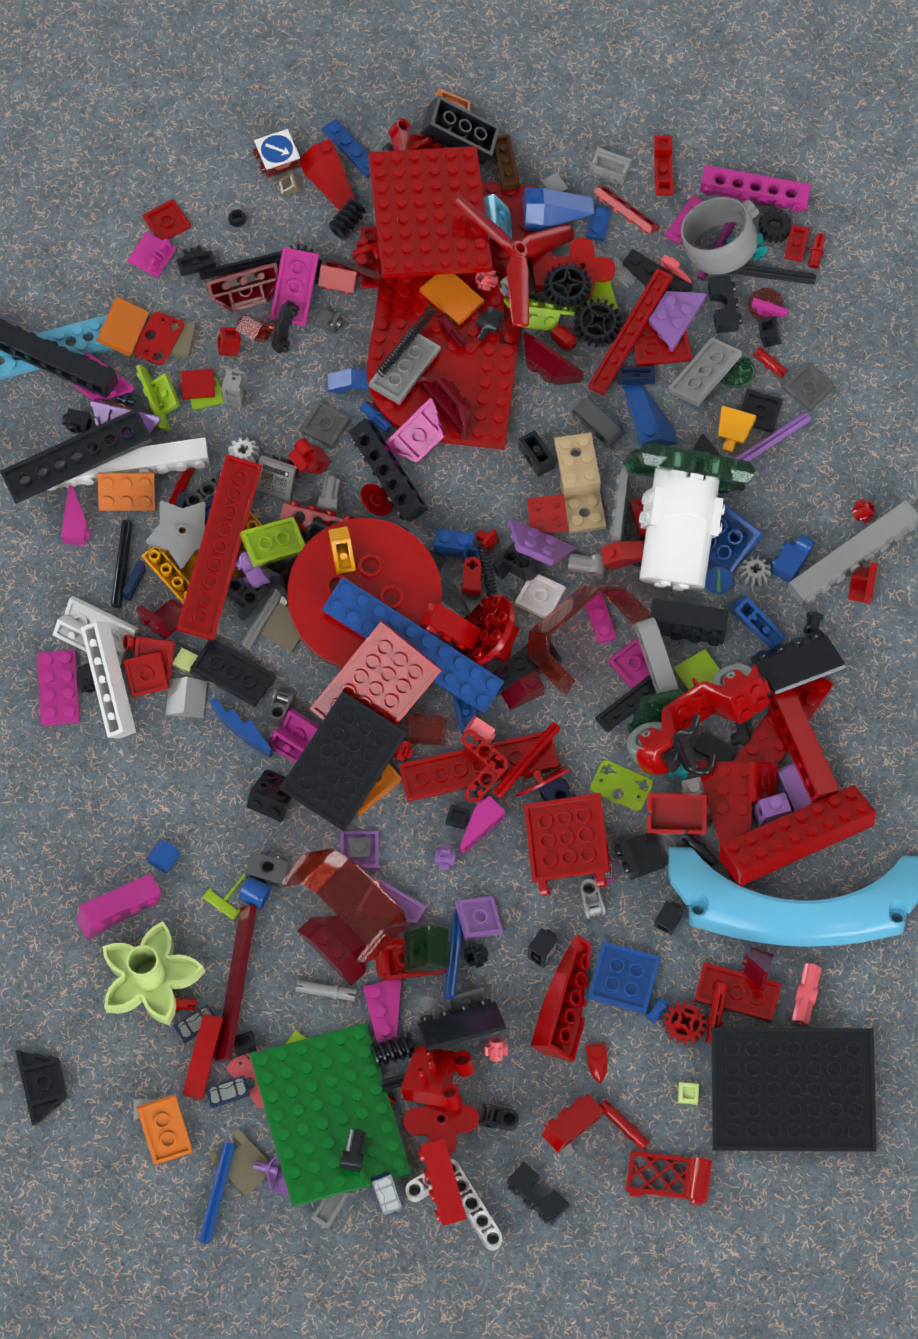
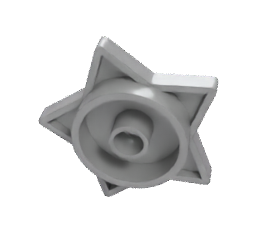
[146,501,205,569]

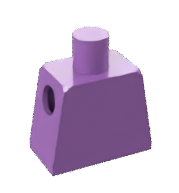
[752,793,792,828]

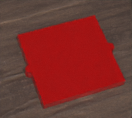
[180,369,216,400]

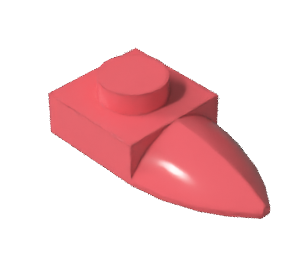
[660,255,692,283]

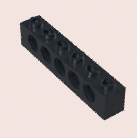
[348,418,429,522]

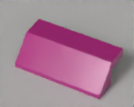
[268,708,319,763]

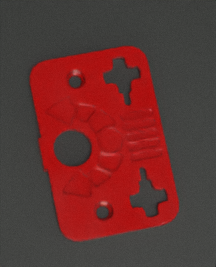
[133,312,184,365]

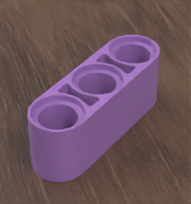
[777,763,812,812]

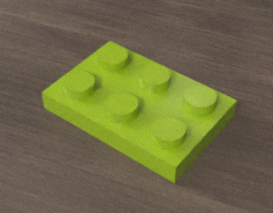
[240,516,305,568]

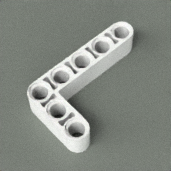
[406,1159,502,1250]

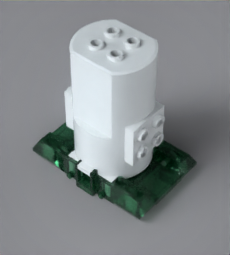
[623,443,755,591]

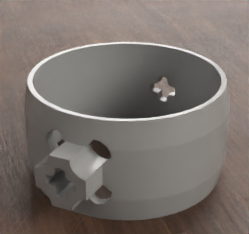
[681,197,759,274]

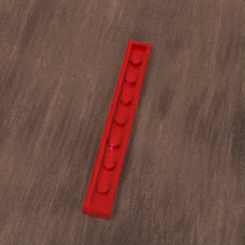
[588,268,673,396]

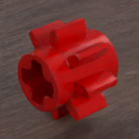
[852,499,876,523]
[393,740,414,761]

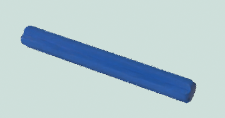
[444,909,463,1000]
[199,1142,235,1244]

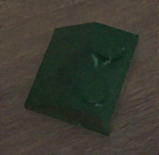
[404,925,449,972]

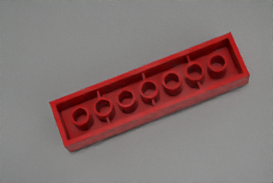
[719,785,876,886]

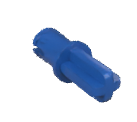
[360,401,392,432]

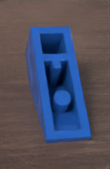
[728,595,786,649]

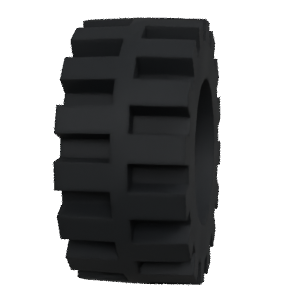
[758,209,791,243]

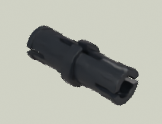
[681,833,718,867]

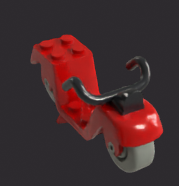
[627,664,771,776]

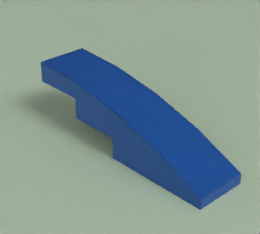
[210,698,272,757]

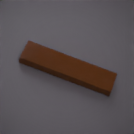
[494,135,520,191]

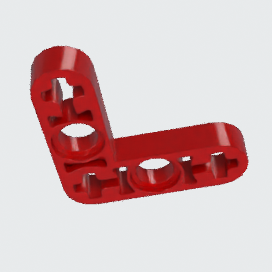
[461,730,508,803]

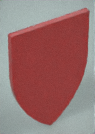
[515,765,569,797]

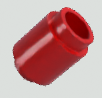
[550,324,577,351]

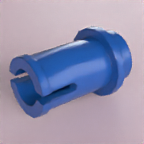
[645,997,670,1024]

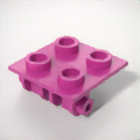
[127,232,177,278]

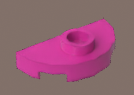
[752,298,788,318]

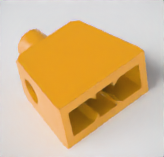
[718,406,756,453]

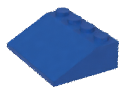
[708,502,766,574]

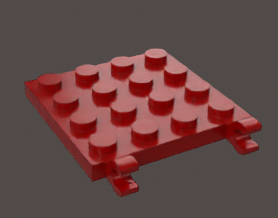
[524,793,611,896]

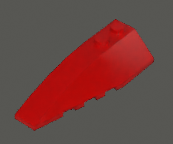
[530,935,592,1062]

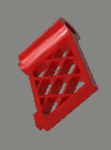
[626,1150,712,1206]

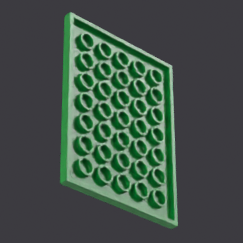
[250,1023,411,1208]

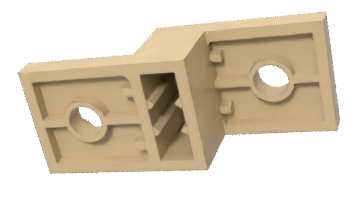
[554,433,606,534]

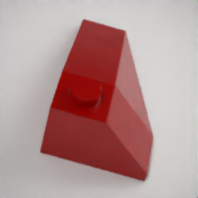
[298,139,355,210]

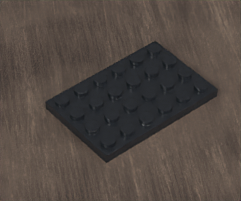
[279,691,408,832]

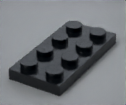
[190,639,276,707]

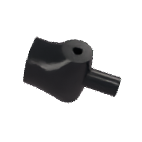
[476,307,505,341]

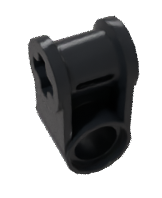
[479,1103,519,1131]

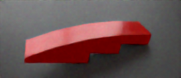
[183,1013,224,1099]

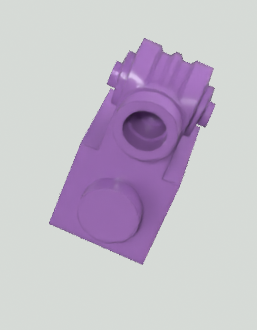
[235,551,270,590]

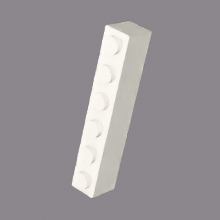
[81,621,136,738]

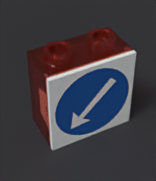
[252,129,301,179]

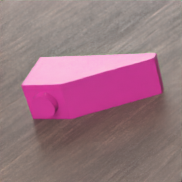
[61,485,91,545]
[460,795,505,855]

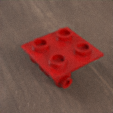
[527,494,568,534]

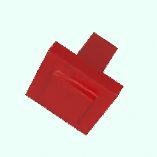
[475,529,499,554]

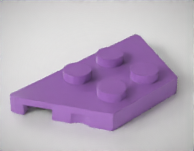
[648,291,707,352]
[90,400,161,441]
[507,519,577,566]

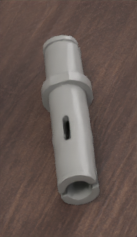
[296,980,357,1002]

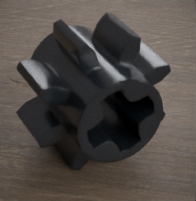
[464,942,488,968]

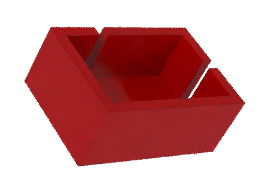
[647,791,708,834]

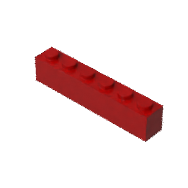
[768,688,839,803]

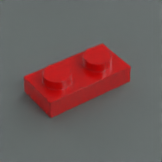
[784,225,809,262]

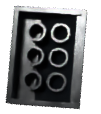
[751,631,847,694]
[417,998,506,1051]

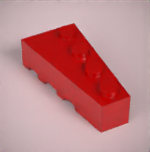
[418,1138,467,1226]

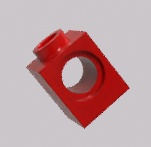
[217,327,241,356]

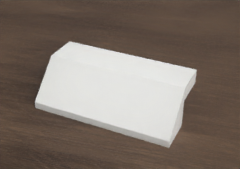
[53,596,139,665]

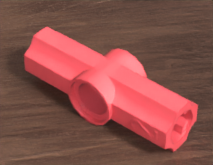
[791,964,822,1026]

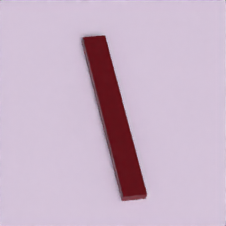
[215,904,257,1062]

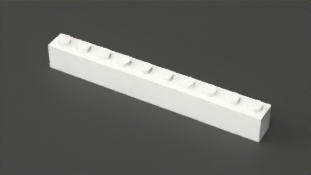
[21,437,210,491]

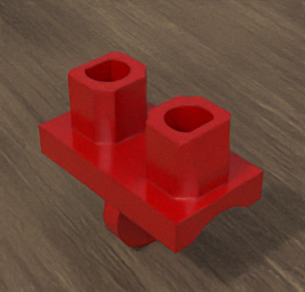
[351,234,380,266]

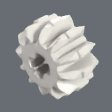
[228,437,260,463]

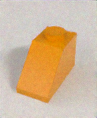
[328,526,356,574]

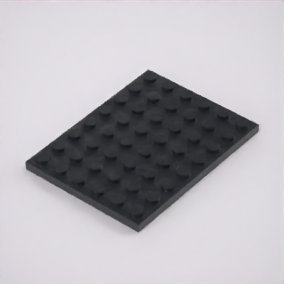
[711,1028,877,1152]

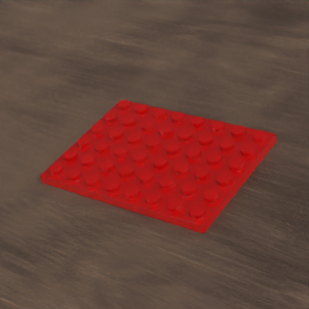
[368,146,493,278]

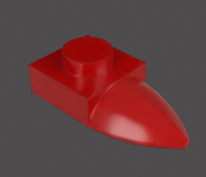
[585,1043,608,1084]

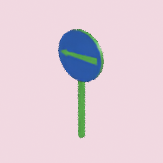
[705,567,733,594]

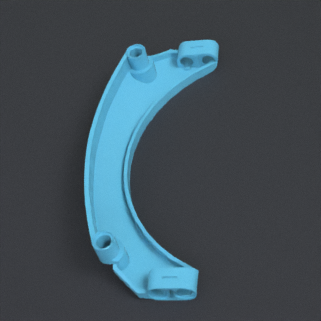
[668,846,918,947]

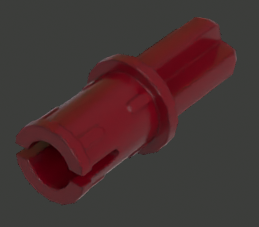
[438,314,467,348]

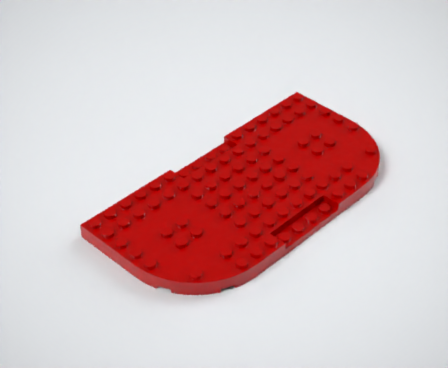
[366,181,538,450]

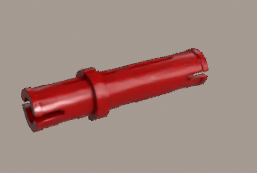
[705,982,729,1043]
[599,1099,650,1151]

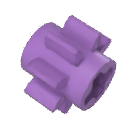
[435,845,456,870]

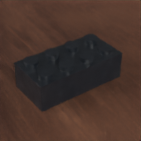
[420,95,500,165]
[650,599,729,646]

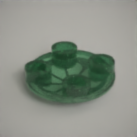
[721,357,756,388]

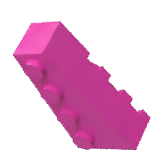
[76,874,161,940]

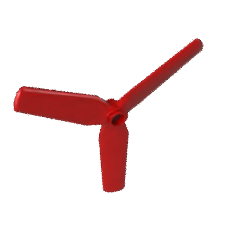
[453,193,575,327]

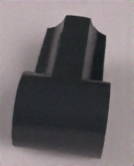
[340,1129,367,1172]

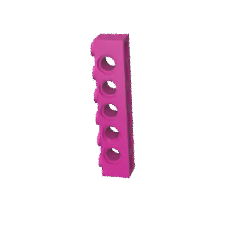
[700,165,811,212]

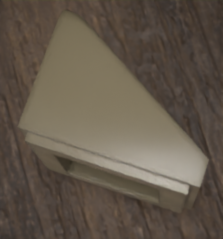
[278,172,303,195]

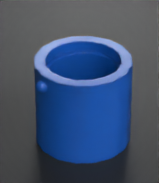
[146,839,180,873]
[239,877,272,909]

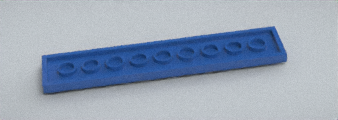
[322,577,504,714]

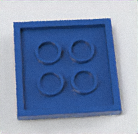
[588,941,661,1015]

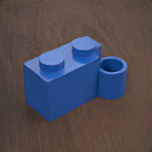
[434,528,479,562]
[770,534,815,583]

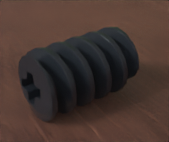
[329,199,366,240]
[371,1032,415,1067]

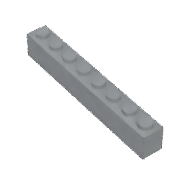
[787,500,918,606]

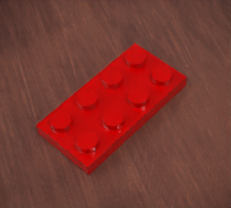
[694,962,781,1022]

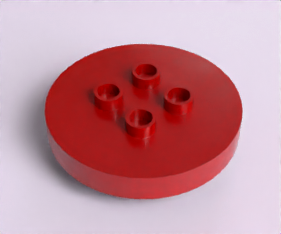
[288,518,442,669]

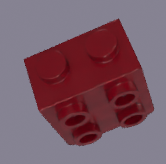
[136,599,183,639]

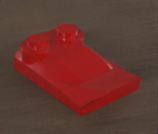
[375,932,447,981]

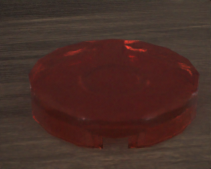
[748,287,784,320]

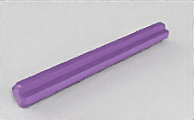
[733,412,811,467]

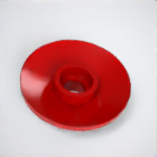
[360,484,393,516]

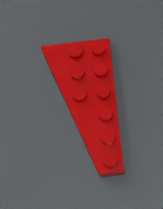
[696,760,753,878]

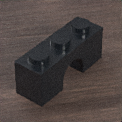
[707,275,742,334]
[507,1162,569,1225]

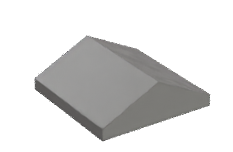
[165,677,208,718]

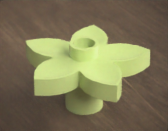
[102,921,205,1025]

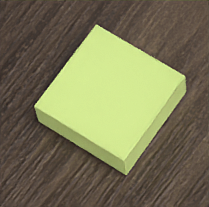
[173,648,198,674]
[678,1082,699,1105]

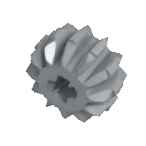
[739,556,771,588]

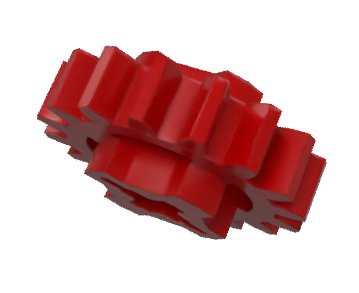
[663,1001,707,1046]

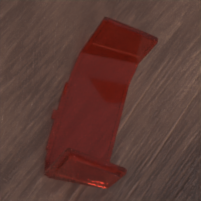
[527,586,650,695]
[282,848,408,963]

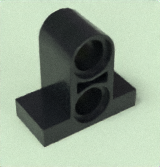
[492,542,538,581]
[227,577,269,621]

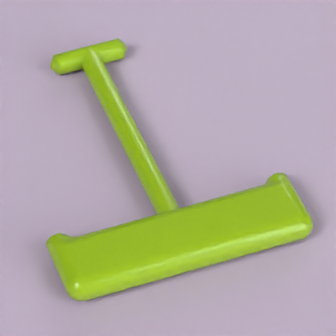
[203,864,247,920]

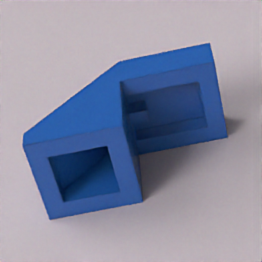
[327,368,369,394]

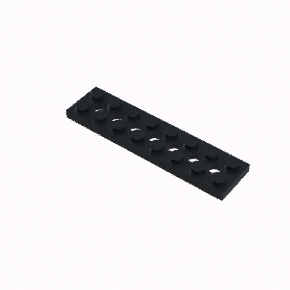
[0,409,153,504]

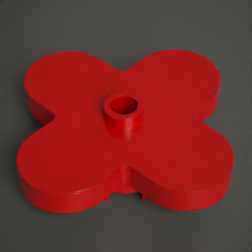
[548,238,616,299]
[404,1104,479,1156]

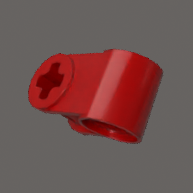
[462,557,482,595]

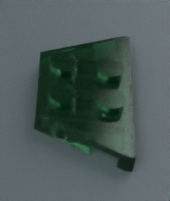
[627,689,684,733]

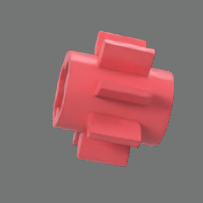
[475,270,498,291]
[484,1037,508,1062]

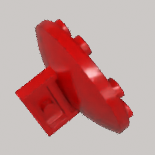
[458,595,519,665]

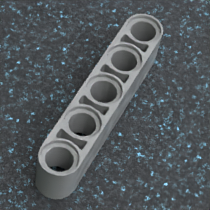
[634,617,681,710]

